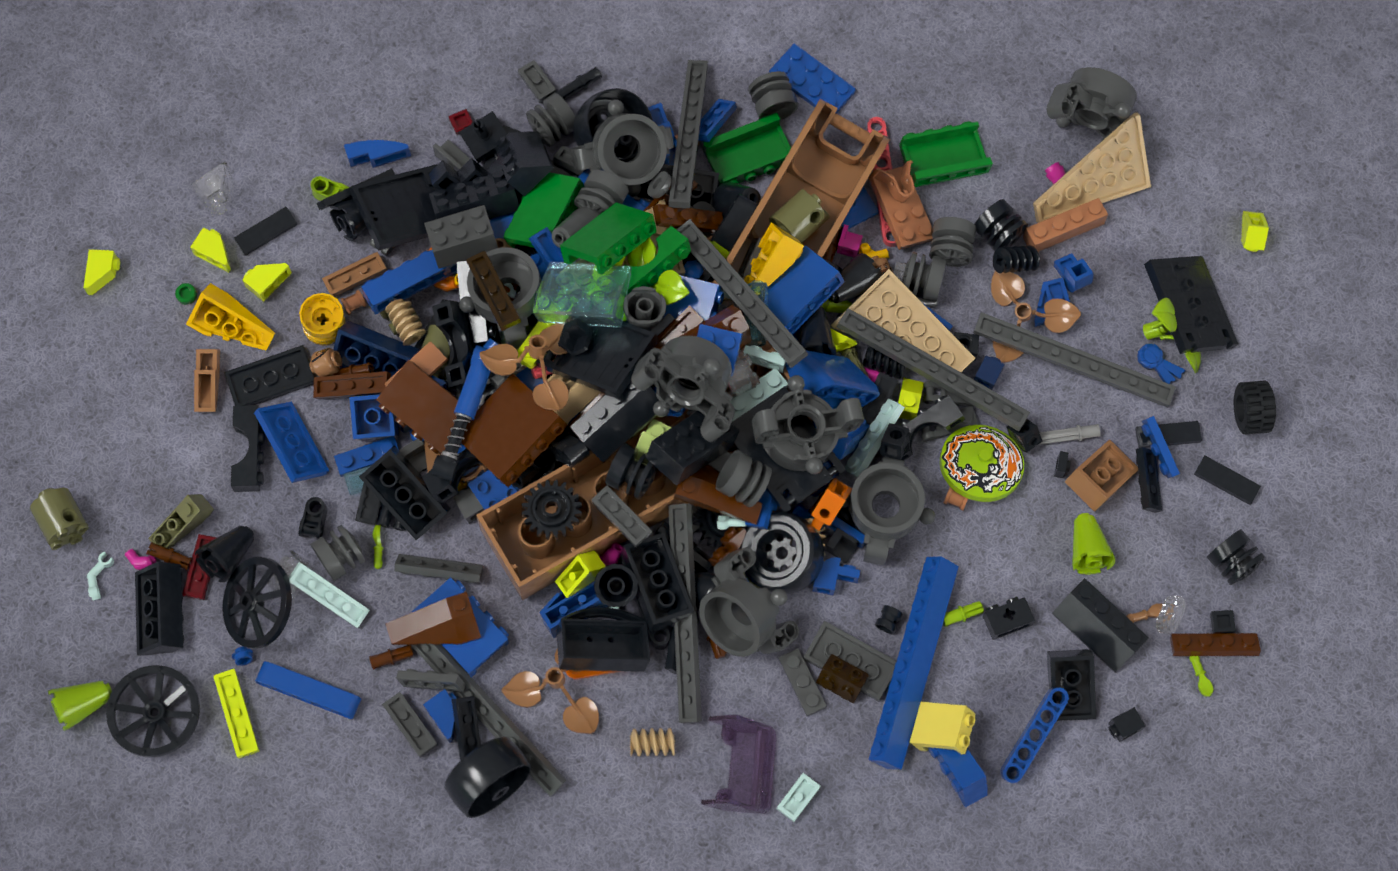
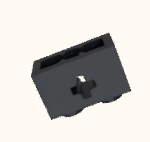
[983,597,1035,640]

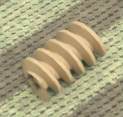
[385,299,426,346]
[630,728,675,756]

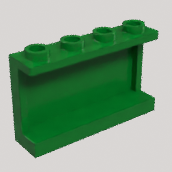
[703,113,791,185]
[899,121,993,187]
[503,172,585,248]
[560,202,657,275]

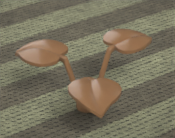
[991,271,1081,362]
[480,321,570,411]
[501,648,599,734]

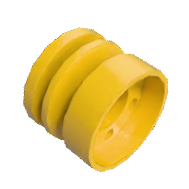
[299,293,346,346]

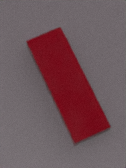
[182,534,217,600]

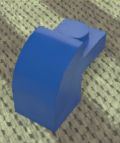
[1054,253,1093,292]
[812,557,860,595]

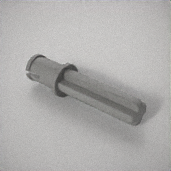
[1040,424,1100,445]

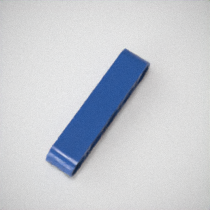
[255,661,361,719]
[1000,688,1069,783]

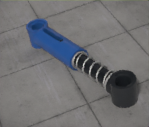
[431,345,491,482]

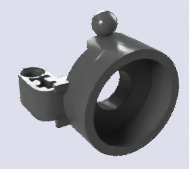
[1046,67,1137,142]
[570,100,675,197]
[459,247,558,351]
[631,336,735,442]
[751,375,864,474]
[841,457,935,565]
[699,547,799,657]

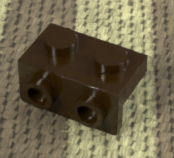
[816,654,869,704]

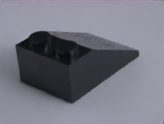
[1047,649,1096,721]

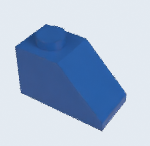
[423,689,456,743]

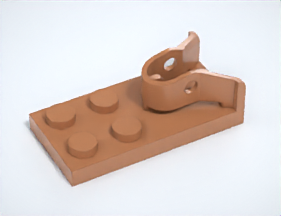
[868,160,933,250]

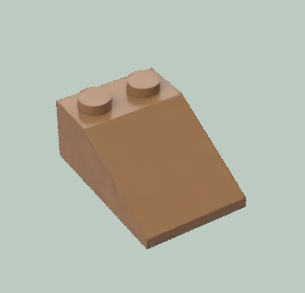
[1065,439,1138,512]

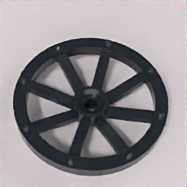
[222,557,292,648]
[106,665,200,758]

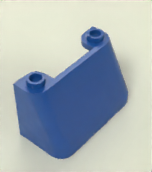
[785,351,880,408]

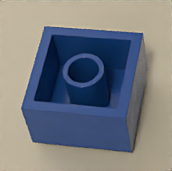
[349,394,399,439]

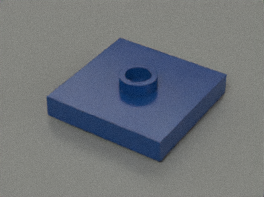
[841,186,879,229]

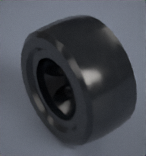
[573,88,653,162]
[740,512,824,594]
[444,737,532,818]

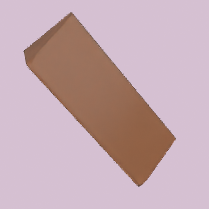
[385,342,448,387]

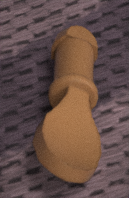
[462,465,488,482]
[1126,603,1168,623]

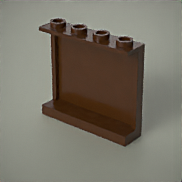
[461,374,568,487]

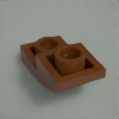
[709,527,746,567]

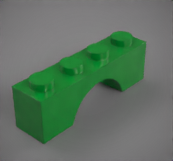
[610,226,691,299]

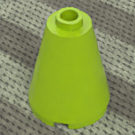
[1072,513,1116,575]
[48,681,112,731]

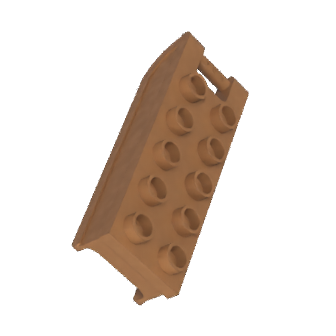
[712,99,890,332]

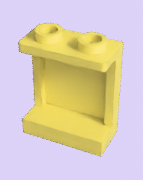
[910,702,975,755]

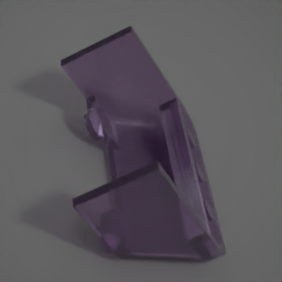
[701,714,776,814]

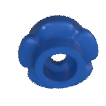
[232,647,253,666]

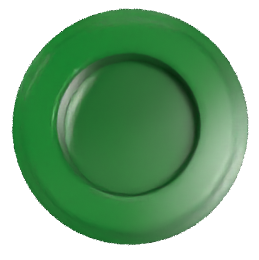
[175,283,197,305]

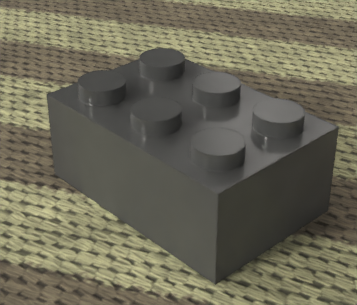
[424,205,498,269]

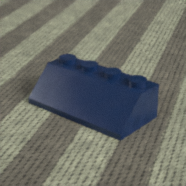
[333,321,420,377]

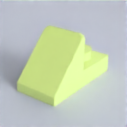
[636,419,671,463]

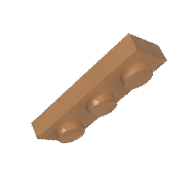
[322,252,387,297]

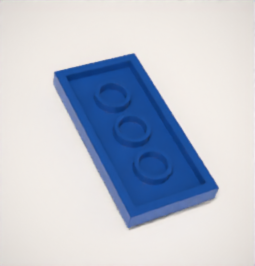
[769,43,856,113]
[254,401,329,483]

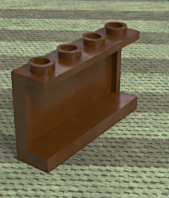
[376,360,458,454]

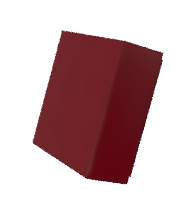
[448,109,473,135]

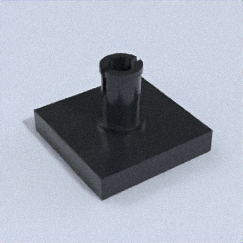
[459,111,507,163]

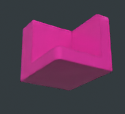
[837,224,863,258]

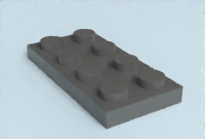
[803,621,897,702]

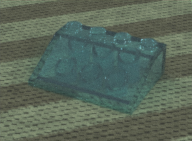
[532,262,632,328]

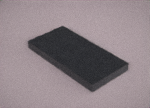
[224,345,315,406]

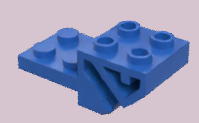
[457,443,523,510]

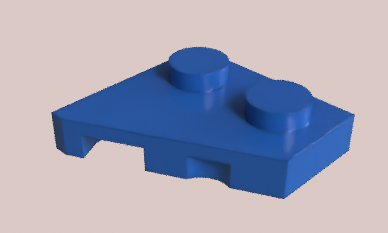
[1034,278,1070,327]

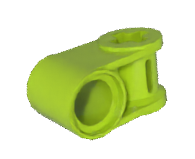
[310,176,349,201]

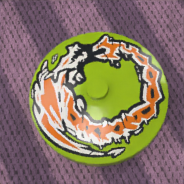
[939,425,1024,502]

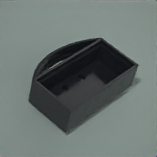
[556,607,650,672]

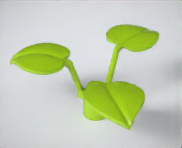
[604,238,690,322]
[1143,298,1201,374]

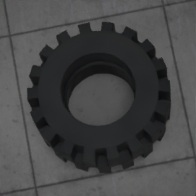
[1233,380,1276,435]

